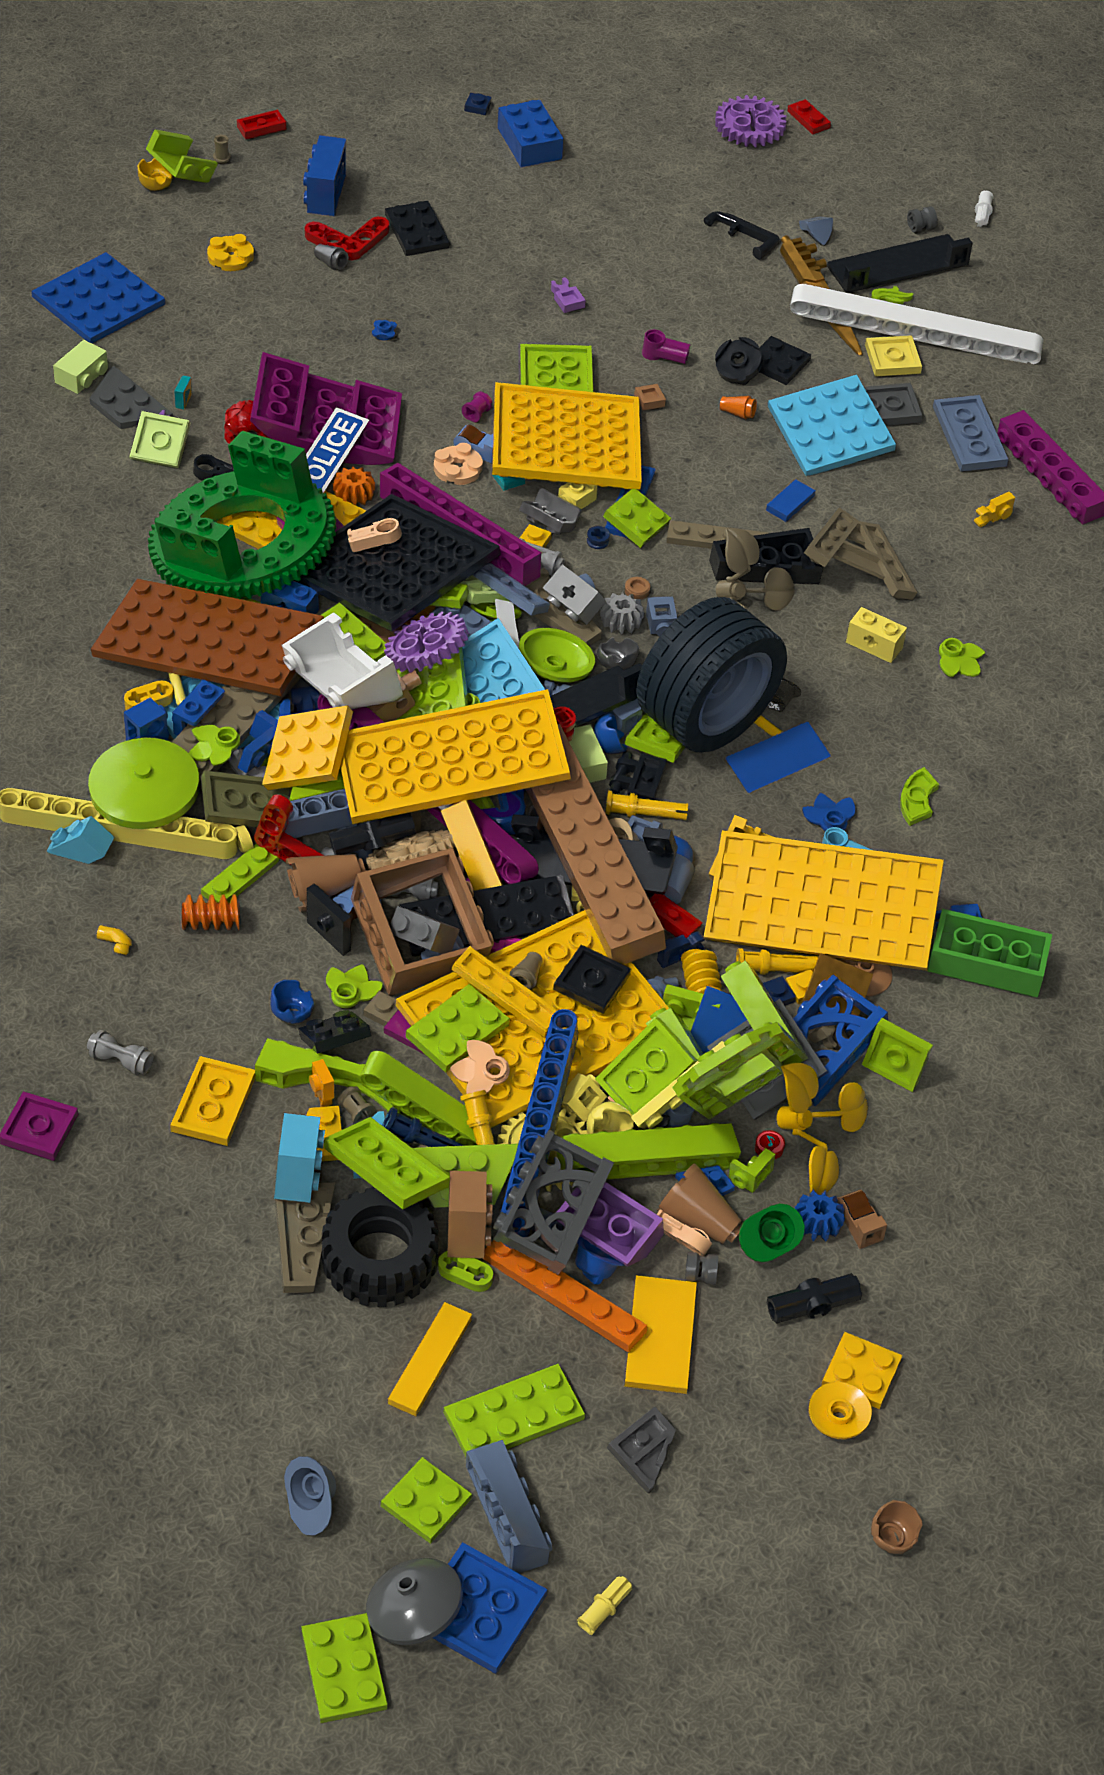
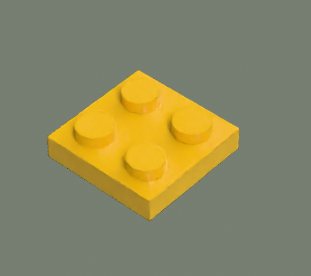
[821,1332,902,1409]

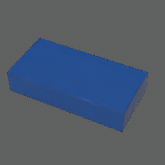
[766,479,816,522]

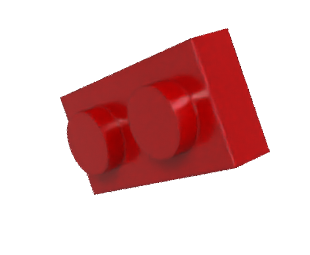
[787,99,831,134]
[237,110,287,139]
[649,894,703,938]

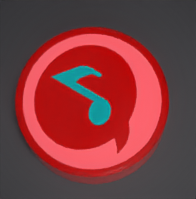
[755,1130,785,1159]

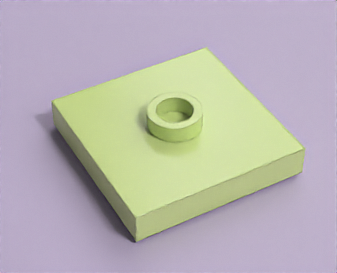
[130,411,191,468]

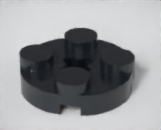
[715,337,764,385]

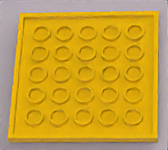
[492,382,642,489]

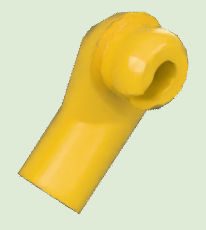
[97,925,132,955]

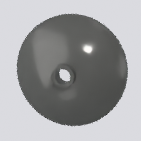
[366,1558,463,1645]

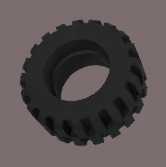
[322,1187,439,1307]

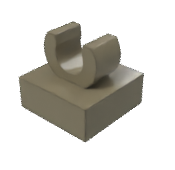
[808,1025,846,1049]

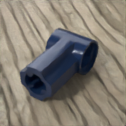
[291,686,320,713]

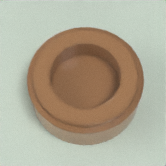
[625,577,650,600]

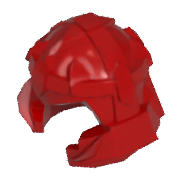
[224,400,269,444]

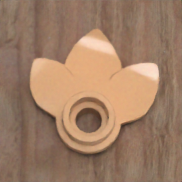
[450,1040,510,1094]

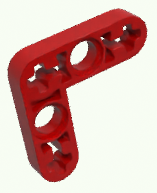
[305,216,389,260]
[254,794,324,866]

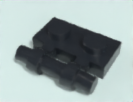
[609,751,667,800]

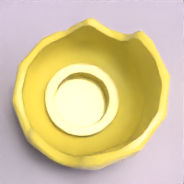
[586,1101,634,1134]

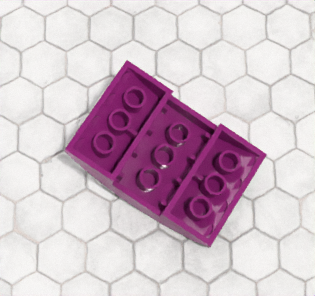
[250,352,402,465]

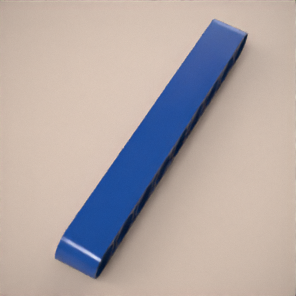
[501,1009,578,1248]

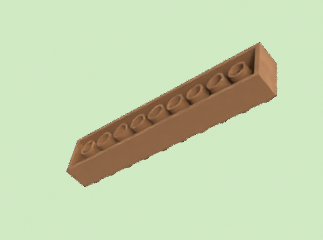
[525,724,666,965]

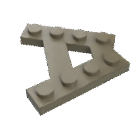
[804,507,917,600]

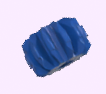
[795,1190,845,1242]

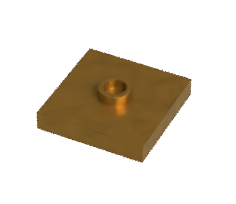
[802,953,873,1016]

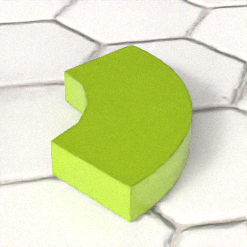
[900,767,939,826]

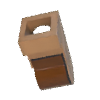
[837,1190,887,1249]

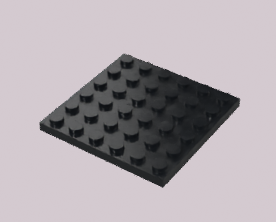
[293,494,501,632]

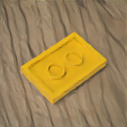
[170,1056,255,1146]

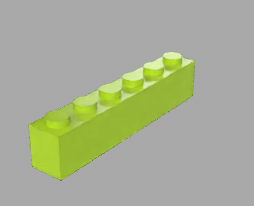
[557,1123,741,1179]

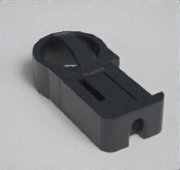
[193,454,234,480]

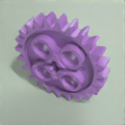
[715,95,787,147]
[384,612,469,673]

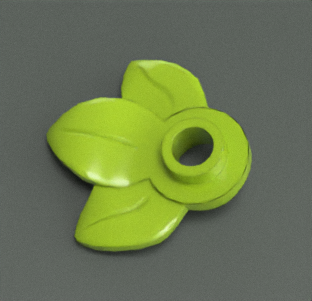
[939,638,985,677]
[189,725,240,766]
[326,964,383,1008]

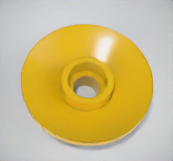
[808,1382,872,1439]

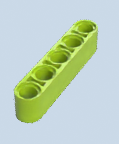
[359,1051,477,1146]

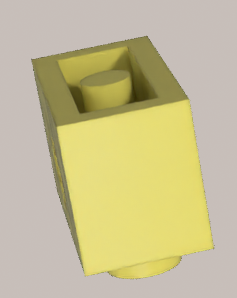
[846,607,907,663]

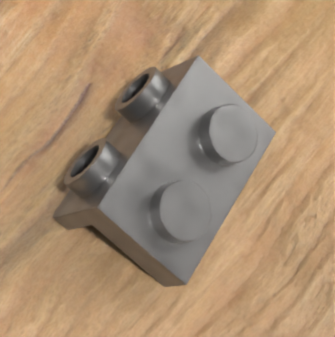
[519,488,582,535]

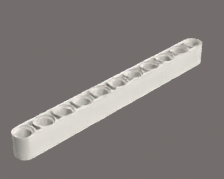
[790,284,1043,364]

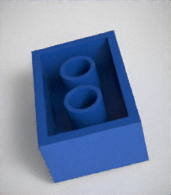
[498,100,564,167]
[303,135,346,216]

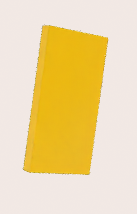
[624,1275,697,1394]

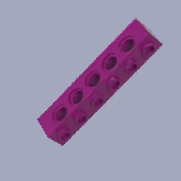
[997,410,1104,525]

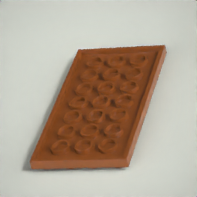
[91,579,324,696]

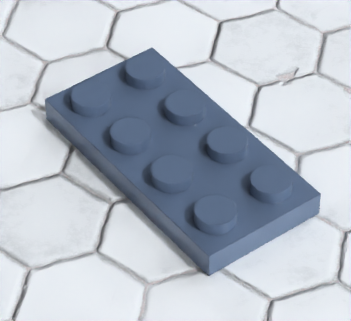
[933,395,1008,472]

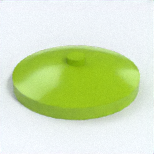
[88,738,200,829]

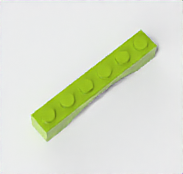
[255,1038,423,1126]

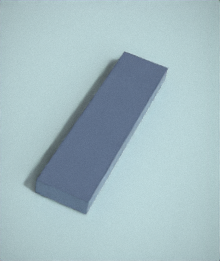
[473,563,550,616]

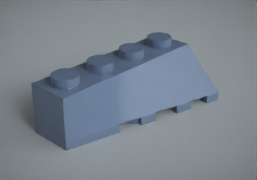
[466,1440,552,1573]

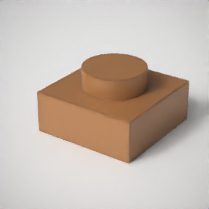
[634,384,666,410]

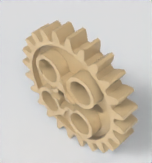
[366,829,455,870]

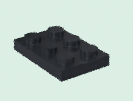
[385,201,450,256]

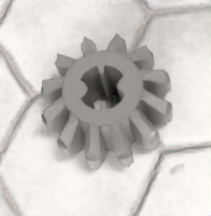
[600,592,644,635]

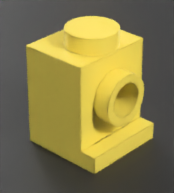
[558,482,598,509]
[561,1073,607,1122]

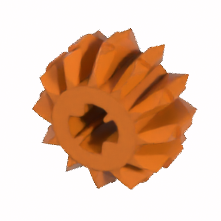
[333,466,375,505]

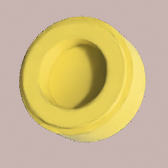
[235,825,254,853]

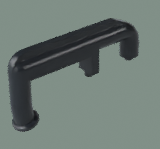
[704,211,779,260]

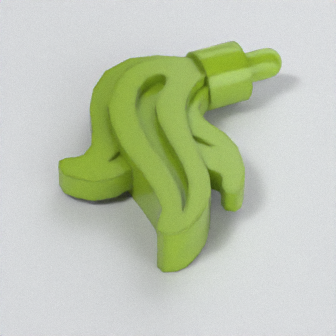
[871,286,913,304]

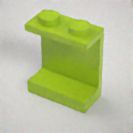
[146,129,218,183]

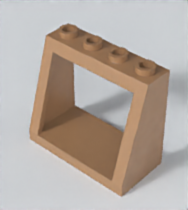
[351,848,494,996]

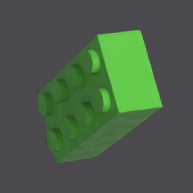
[927,909,1052,998]

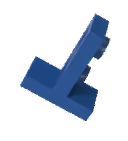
[238,710,278,773]

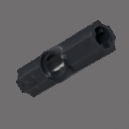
[329,812,416,855]
[766,1273,862,1324]

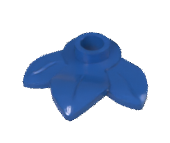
[802,793,855,831]

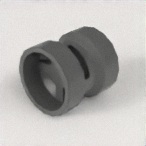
[907,206,937,233]
[685,1252,718,1285]

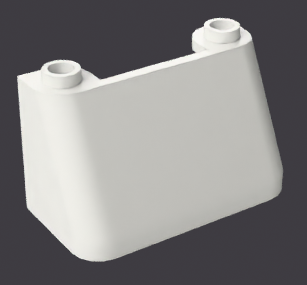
[282,613,403,709]

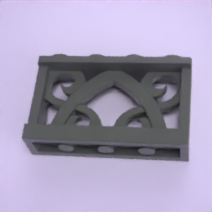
[493,1130,614,1274]

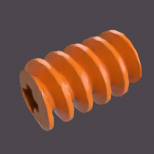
[182,894,240,930]

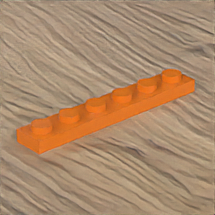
[482,1240,647,1353]

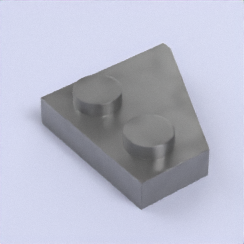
[607,1407,676,1493]

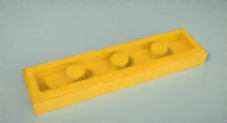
[441,800,503,891]
[451,946,558,1037]
[388,1302,472,1416]

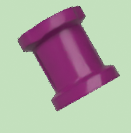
[462,391,493,423]

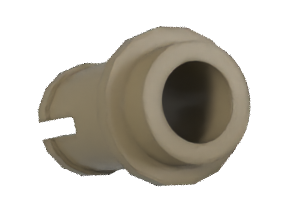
[213,134,231,164]

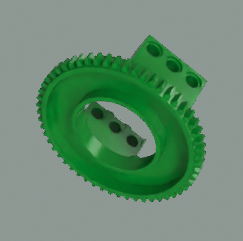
[148,431,337,599]

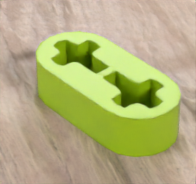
[438,1251,493,1292]

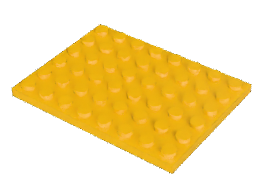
[396,910,669,1128]

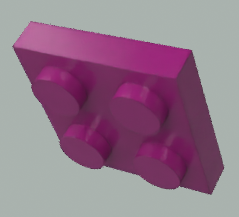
[0,1091,79,1161]

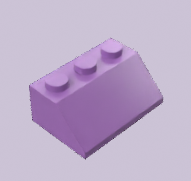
[556,1182,664,1267]

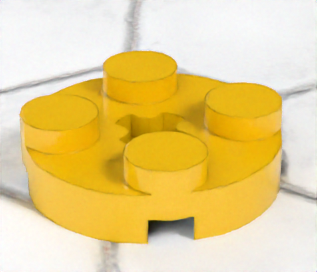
[207,234,254,271]

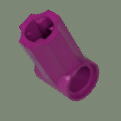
[642,329,691,364]

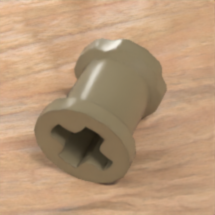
[337,1086,375,1124]

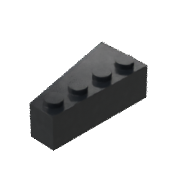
[709,528,824,585]

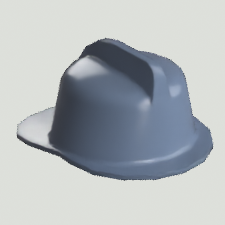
[284,1456,336,1535]

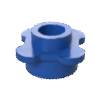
[372,320,397,340]

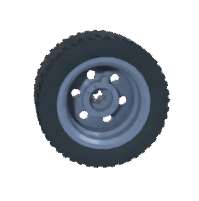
[636,597,787,753]

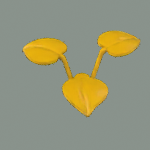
[777,1063,868,1195]

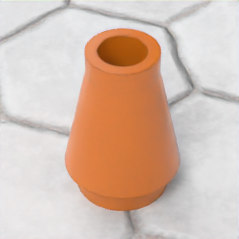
[720,396,757,420]

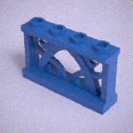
[793,974,888,1106]

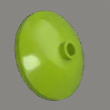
[518,628,595,683]

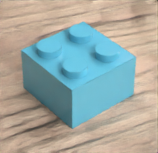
[274,1113,325,1203]

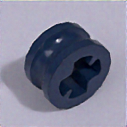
[587,526,610,549]

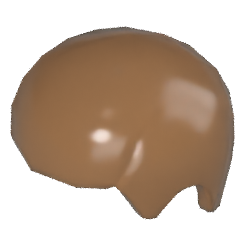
[871,1500,922,1554]

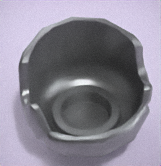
[597,637,640,670]

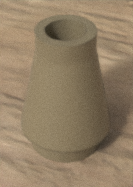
[510,952,543,990]

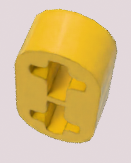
[124,680,174,710]

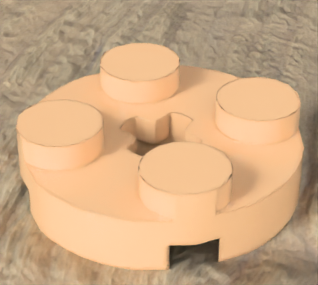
[434,443,483,485]

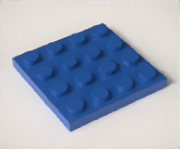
[32,252,165,343]

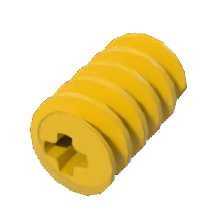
[681,949,722,994]

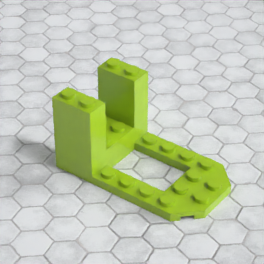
[646,960,808,1119]

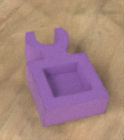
[551,277,586,313]

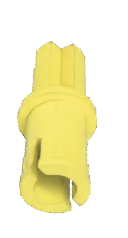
[577,1576,632,1635]

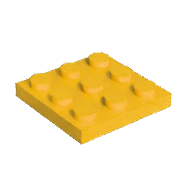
[262,705,353,790]

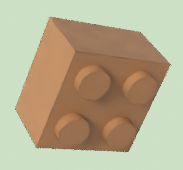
[447,1171,492,1258]

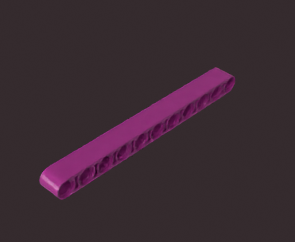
[317,694,539,884]

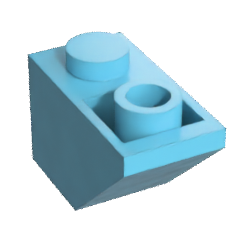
[47,816,114,864]

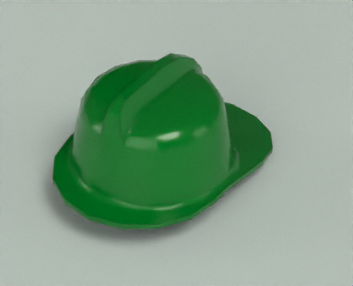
[739,1203,805,1262]

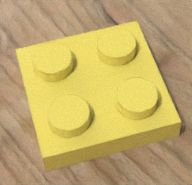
[865,335,922,376]

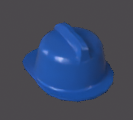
[575,1236,625,1285]

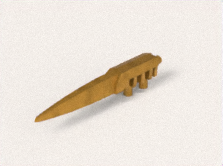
[780,235,863,355]

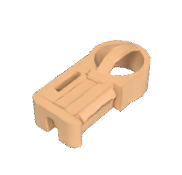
[347,518,402,552]
[657,1210,712,1256]

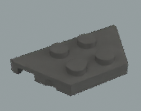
[90,366,173,429]

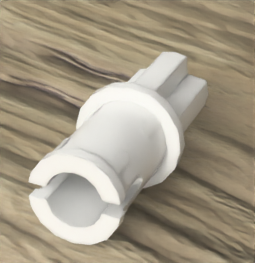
[975,191,993,227]

